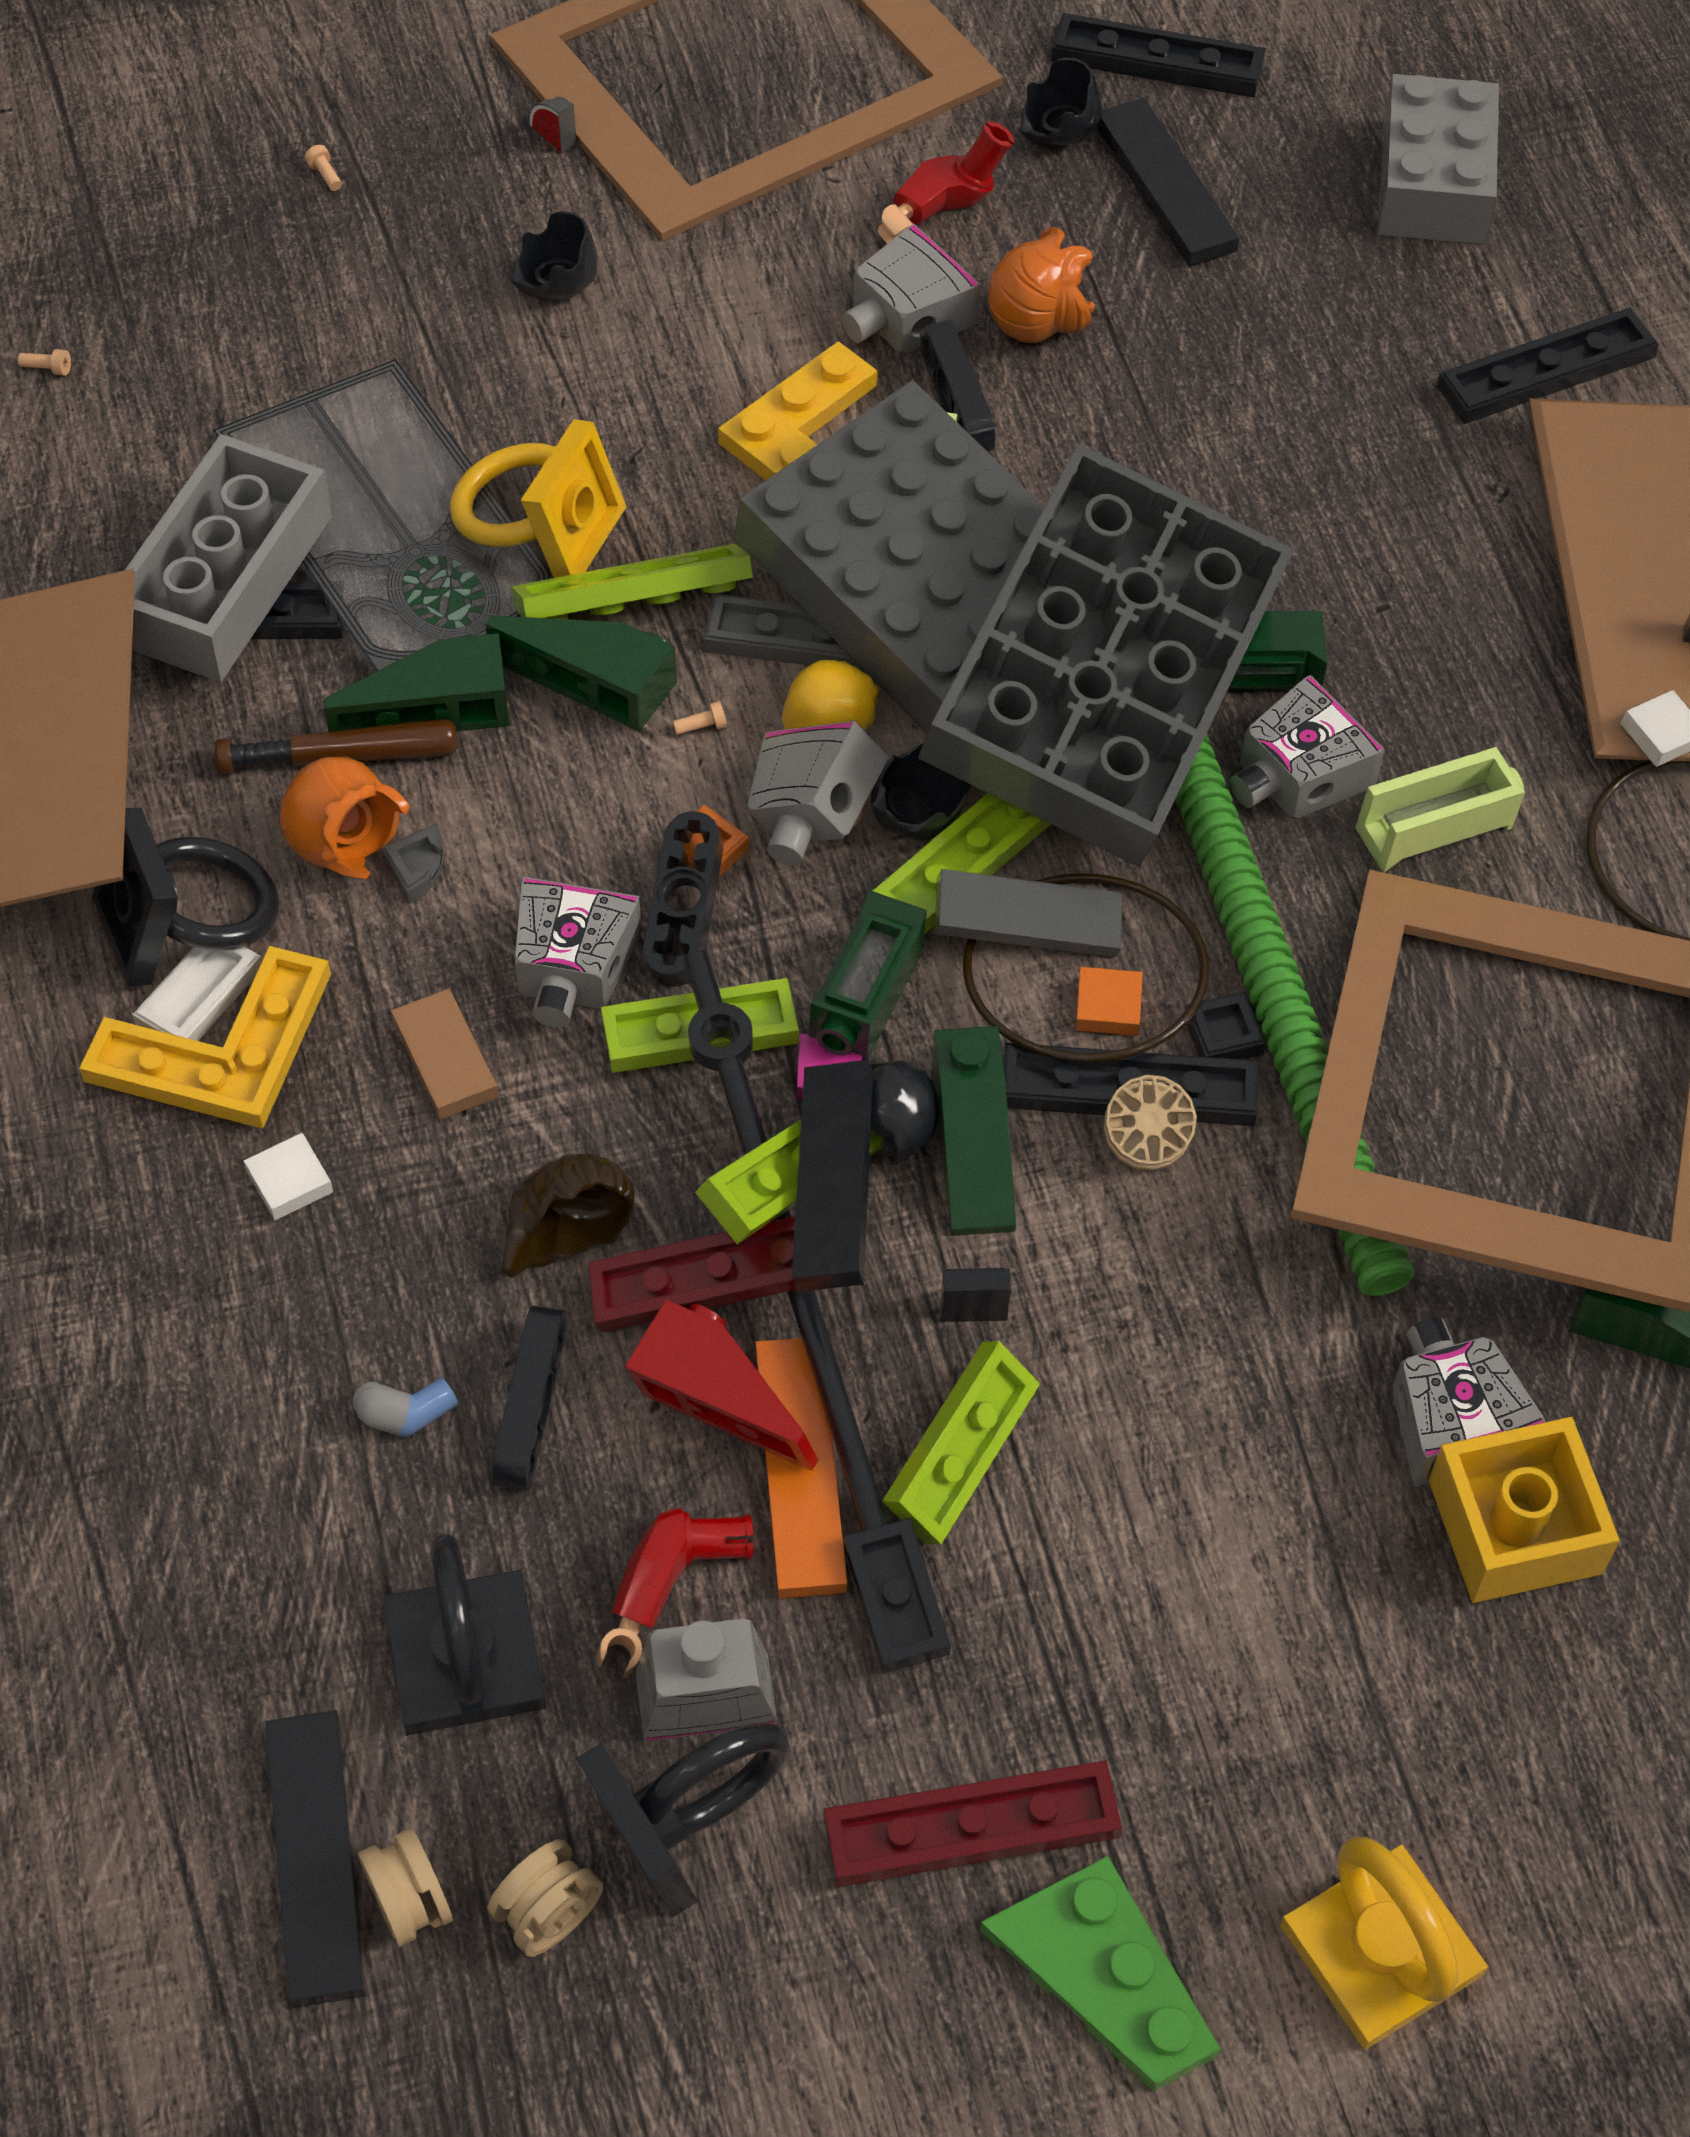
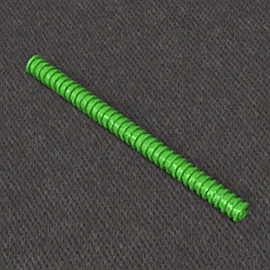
[1175,734,1416,1296]

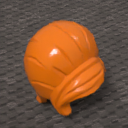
[988,227,1095,343]
[279,757,410,879]

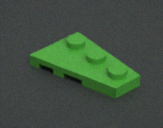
[980,1856,1220,2092]

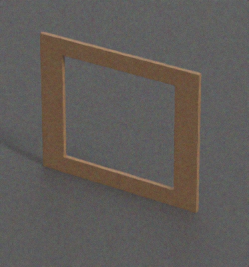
[490,0,1003,241]
[1291,869,1690,1313]

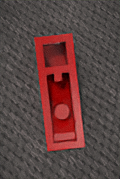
[625,1300,819,1471]

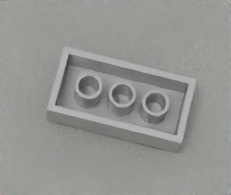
[125,434,332,682]

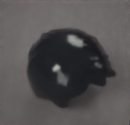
[1019,58,1102,147]
[509,211,598,300]
[870,743,971,840]
[870,1060,940,1166]

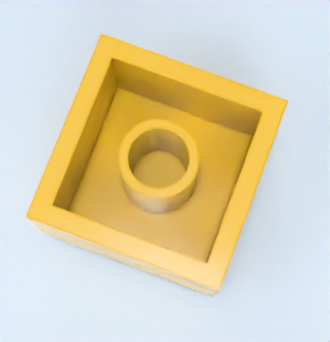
[1428,1417,1620,1603]

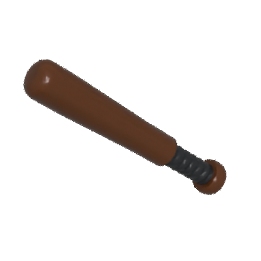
[215,719,458,775]

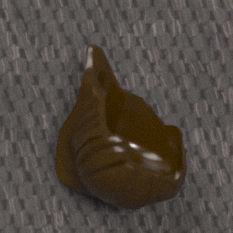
[503,1154,635,1278]

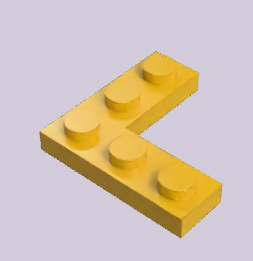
[718,341,878,480]
[79,946,331,1129]

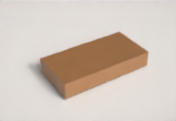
[391,988,499,1120]

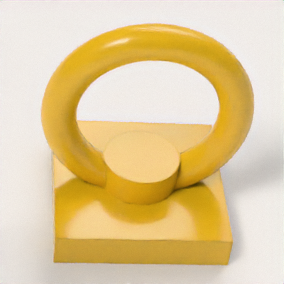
[450,419,627,578]
[1280,1836,1489,2051]

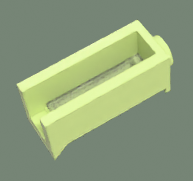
[1355,747,1525,873]

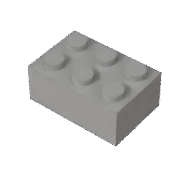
[1378,74,1499,245]

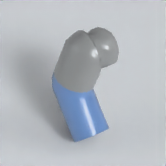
[352,1377,458,1437]

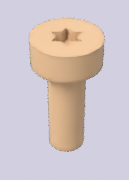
[304,145,342,191]
[18,349,71,376]
[673,701,728,735]

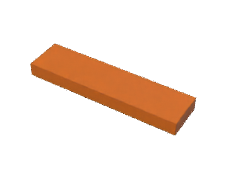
[756,1338,847,1599]

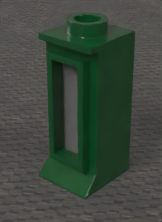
[1228,611,1327,689]
[809,890,927,1060]

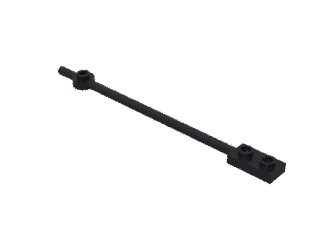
[683,950,951,1674]

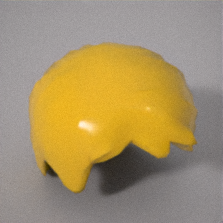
[781,660,879,731]

